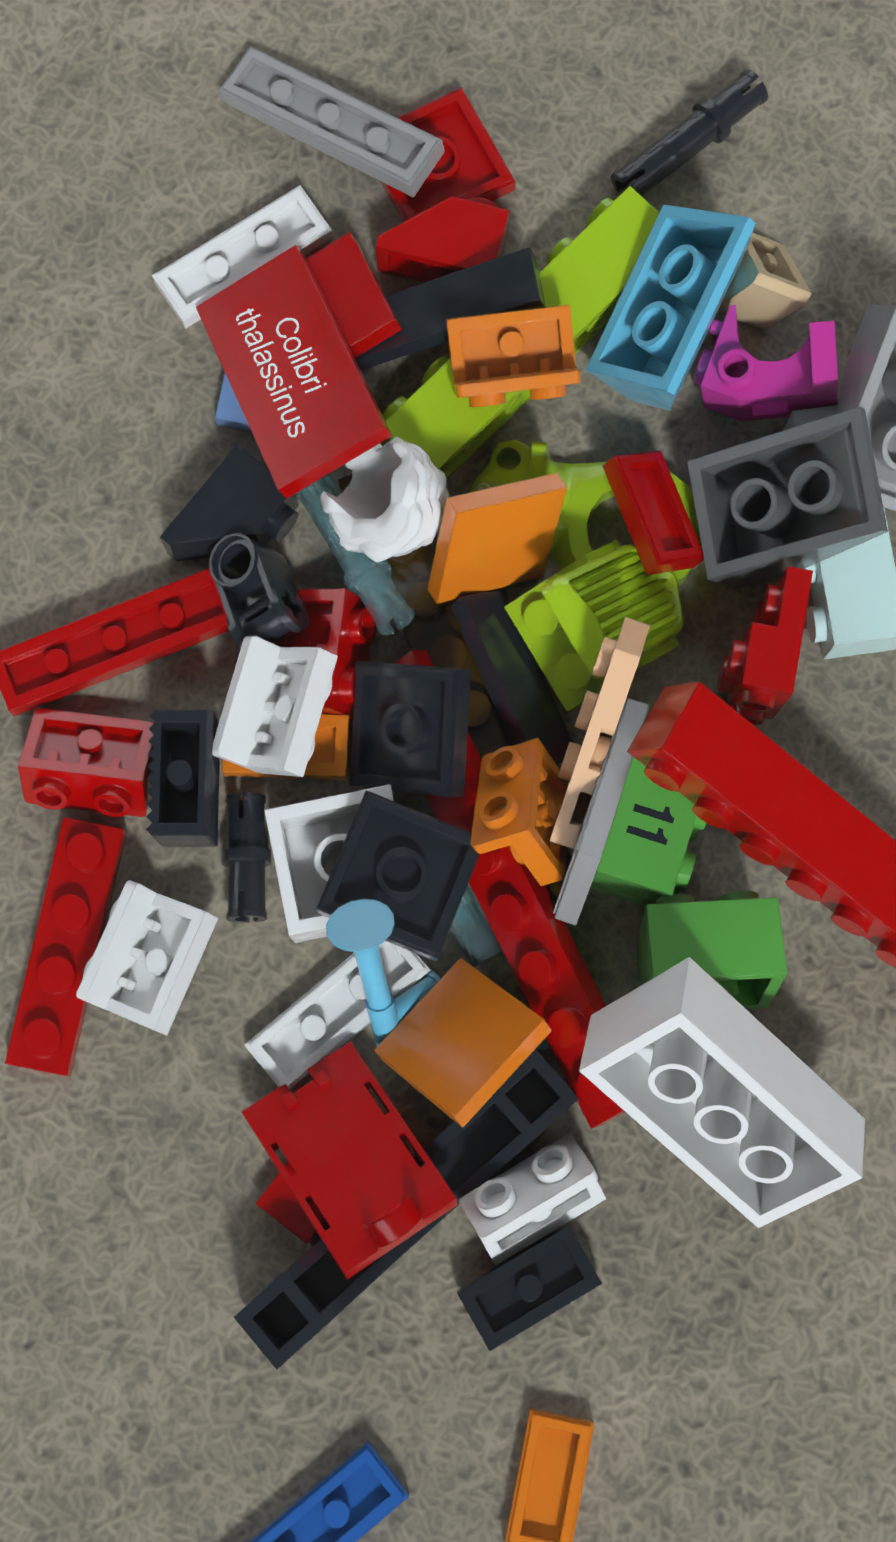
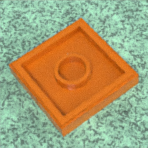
[427,473,567,604]
[374,958,552,1128]

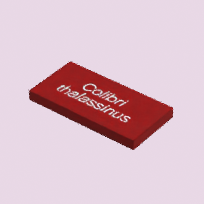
[196,245,392,499]

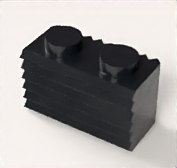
[146,710,220,847]

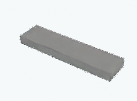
[219,46,445,198]

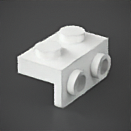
[212,636,338,777]
[76,880,218,1035]
[458,1133,606,1265]

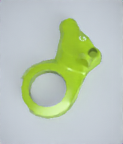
[435,440,702,586]

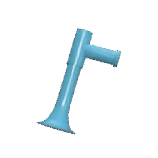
[326,899,441,1046]

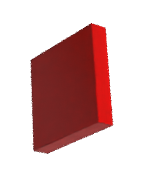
[380,87,516,222]
[306,232,402,358]

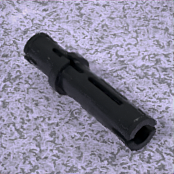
[610,69,768,196]

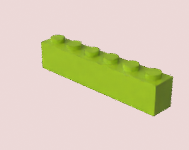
[380,186,660,480]

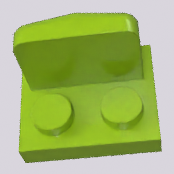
[504,540,684,712]

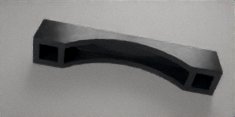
[234,1049,579,1370]

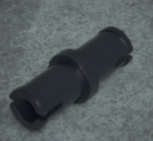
[221,792,271,923]

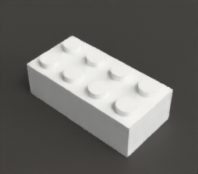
[579,957,865,1228]

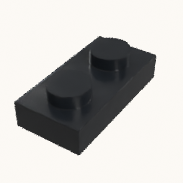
[456,1225,602,1351]

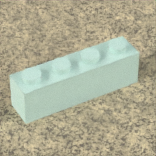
[783,405,896,659]

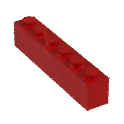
[627,681,896,968]

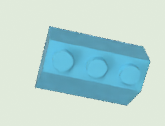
[586,204,756,411]

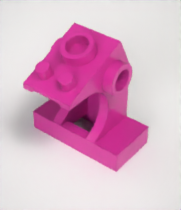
[695,305,838,421]

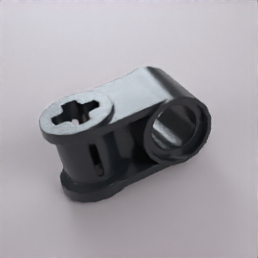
[209,533,310,648]

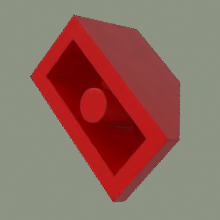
[376,196,510,283]

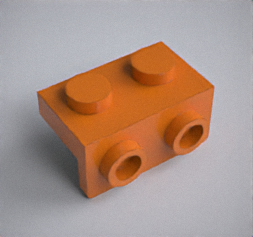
[446,304,581,407]

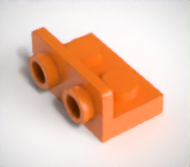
[470,738,569,886]

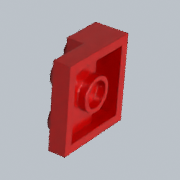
[717,566,813,725]

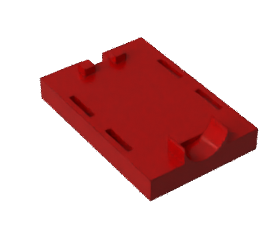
[242,1042,458,1279]

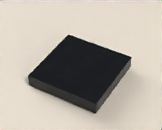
[350,661,471,797]
[316,790,480,961]

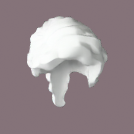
[320,436,449,563]

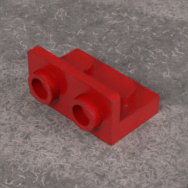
[275,588,377,722]
[18,708,154,817]

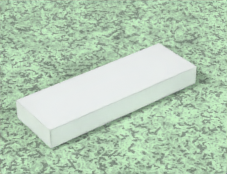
[152,185,333,329]
[245,941,431,1091]

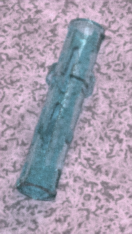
[296,475,414,635]

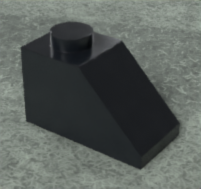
[159,444,299,561]

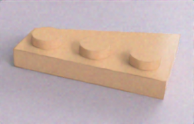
[550,617,650,849]

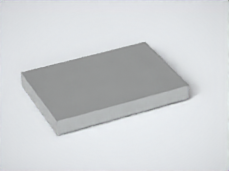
[553,698,649,925]

